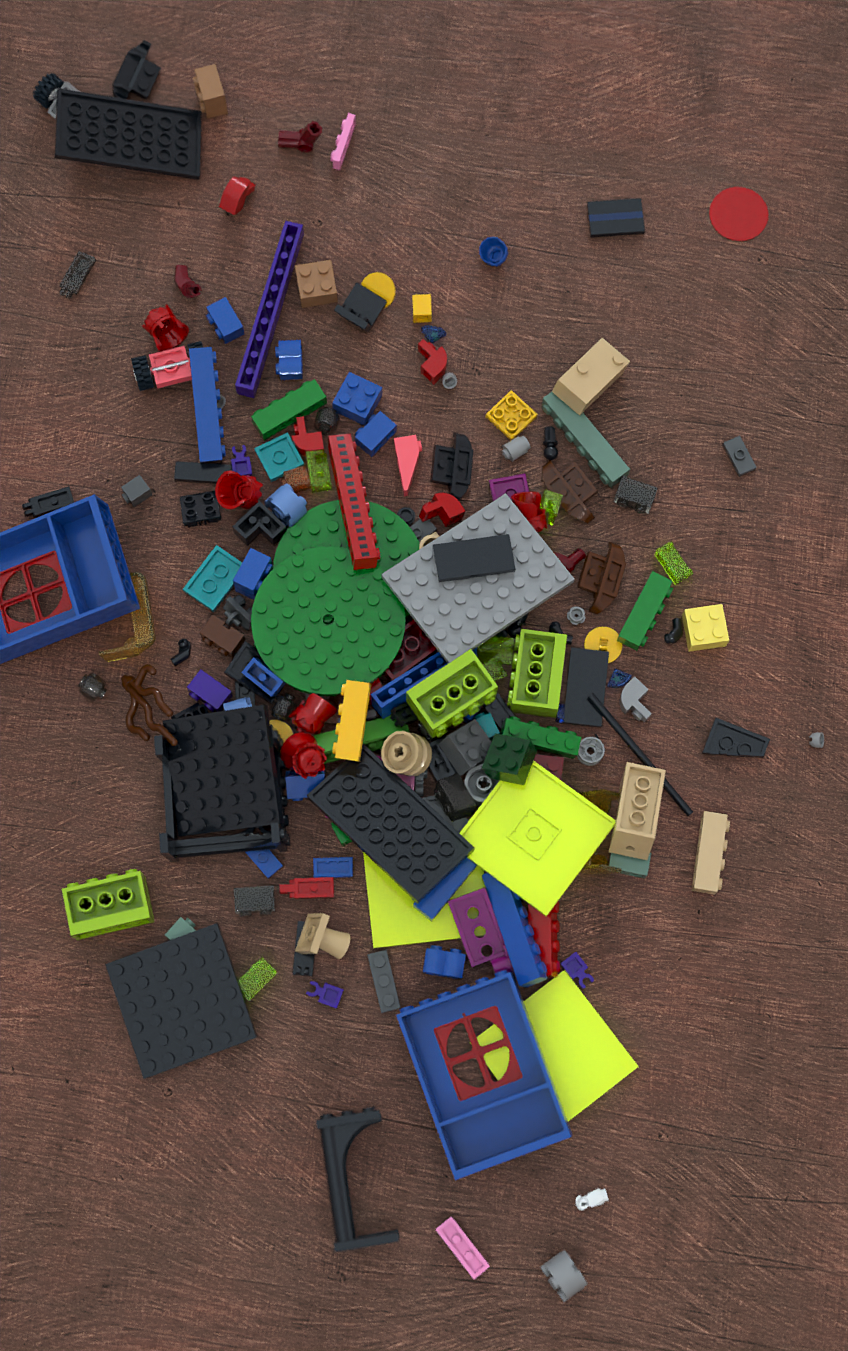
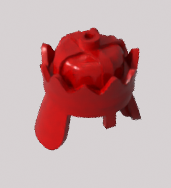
[142,304,189,352]
[215,470,263,509]
[511,492,548,532]
[289,693,338,735]
[281,732,327,779]

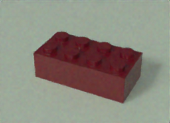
[384,619,439,682]

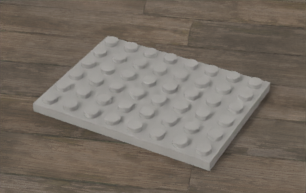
[381,493,575,664]

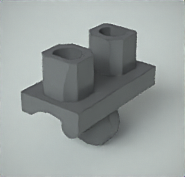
[223,595,252,631]

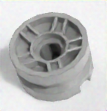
[577,737,605,766]

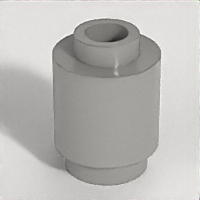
[502,436,531,461]

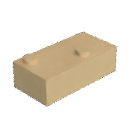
[552,338,630,416]

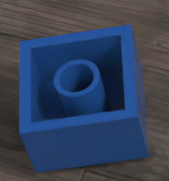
[332,372,383,426]
[233,548,273,600]

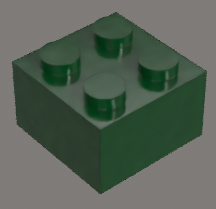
[482,733,537,785]

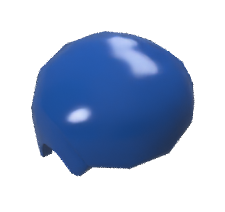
[479,237,508,267]

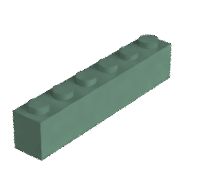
[542,392,630,488]

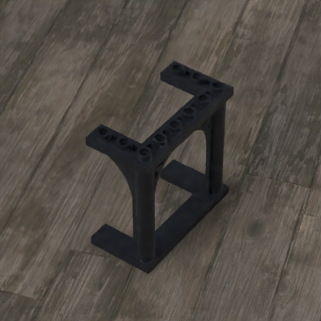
[154,725,290,862]
[316,1107,400,1252]

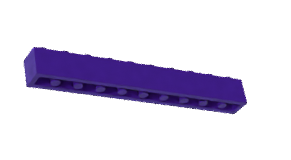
[235,221,304,398]

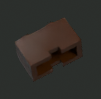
[200,615,246,658]

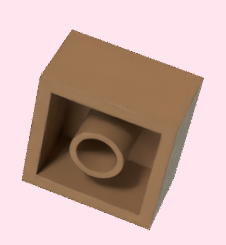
[193,64,228,119]
[295,260,338,308]

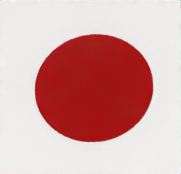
[709,187,768,241]

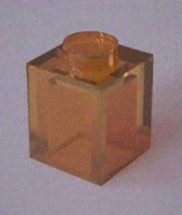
[281,465,311,493]

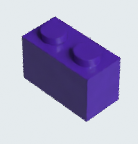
[187,669,233,713]

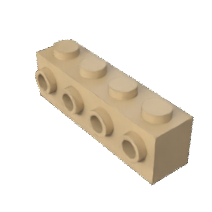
[691,811,730,895]

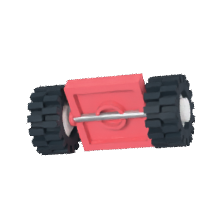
[131,341,203,391]

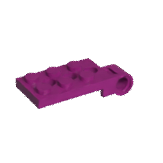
[448,887,514,973]

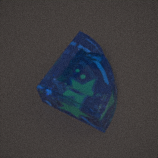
[421,325,446,343]
[607,668,632,688]
[555,703,565,723]

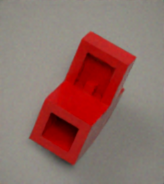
[219,176,256,215]
[418,339,447,385]
[292,416,325,457]
[419,493,465,527]

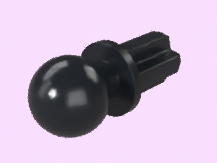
[543,426,558,460]
[508,613,529,639]

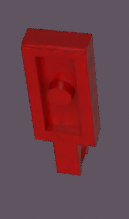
[279,877,334,899]

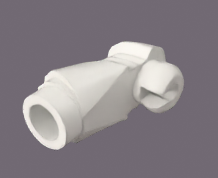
[576,1188,609,1210]

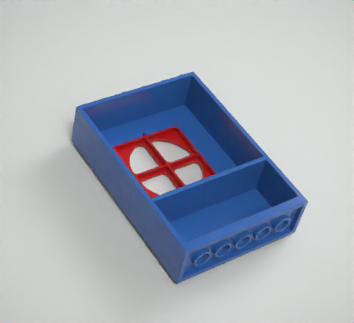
[0,494,140,664]
[396,970,573,1180]

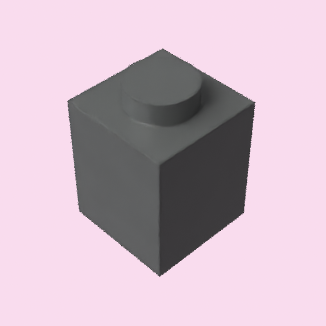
[121,475,152,507]

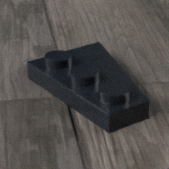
[702,718,770,758]

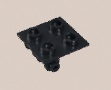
[180,491,221,528]

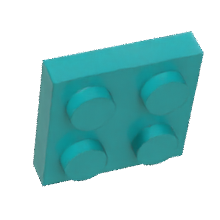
[254,432,305,482]

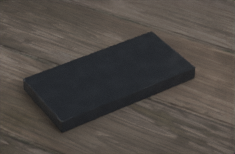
[433,534,516,582]
[563,647,609,728]

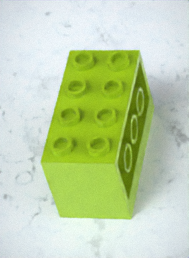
[507,629,567,718]
[406,649,498,738]
[62,869,155,940]

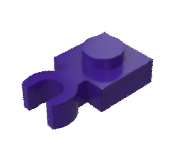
[231,445,252,476]
[560,952,594,989]
[306,981,344,1009]

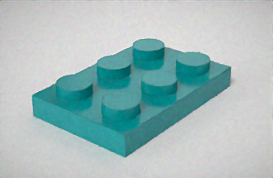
[183,545,242,612]

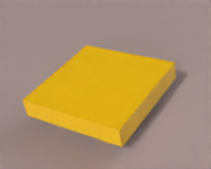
[485,390,538,440]

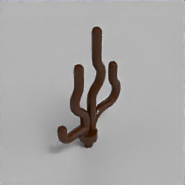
[121,664,178,746]

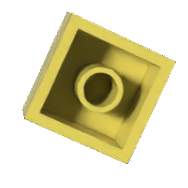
[682,604,729,652]

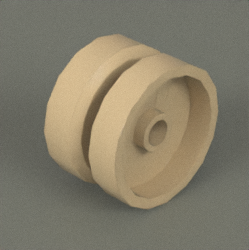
[381,731,432,776]

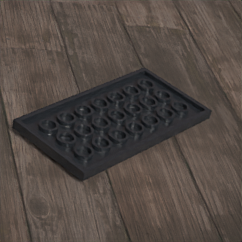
[54,88,201,180]
[307,744,474,904]

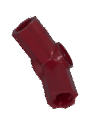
[278,121,322,152]

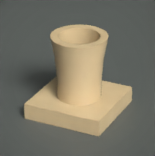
[295,913,350,959]

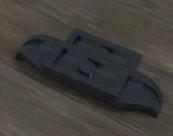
[113,40,161,100]
[430,433,474,500]

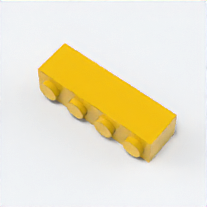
[332,680,371,762]

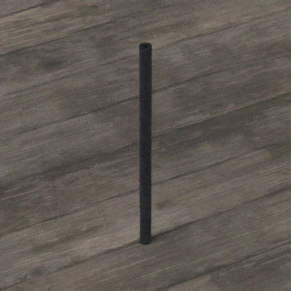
[588,693,693,817]

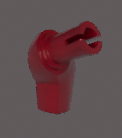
[174,265,202,298]
[553,548,586,573]

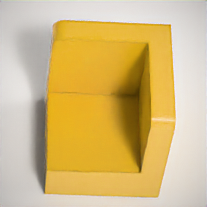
[412,294,432,323]

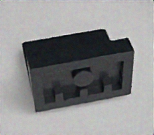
[334,283,387,333]

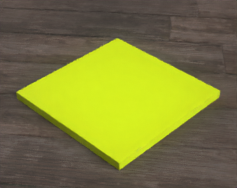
[459,760,616,917]
[363,819,486,949]
[470,970,639,1121]

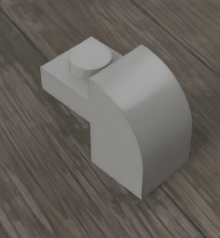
[619,676,652,723]

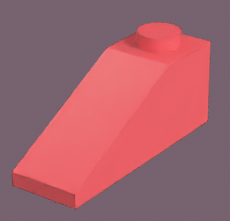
[394,435,422,497]

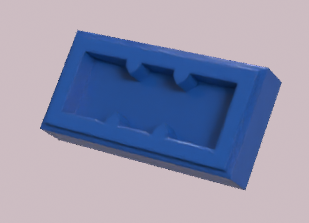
[245,850,283,879]
[313,857,353,878]

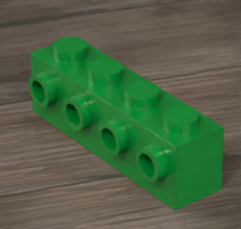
[251,379,327,441]
[617,571,674,651]
[500,716,581,759]

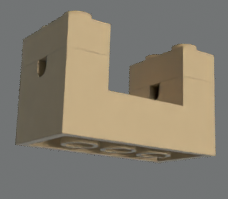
[608,762,666,860]

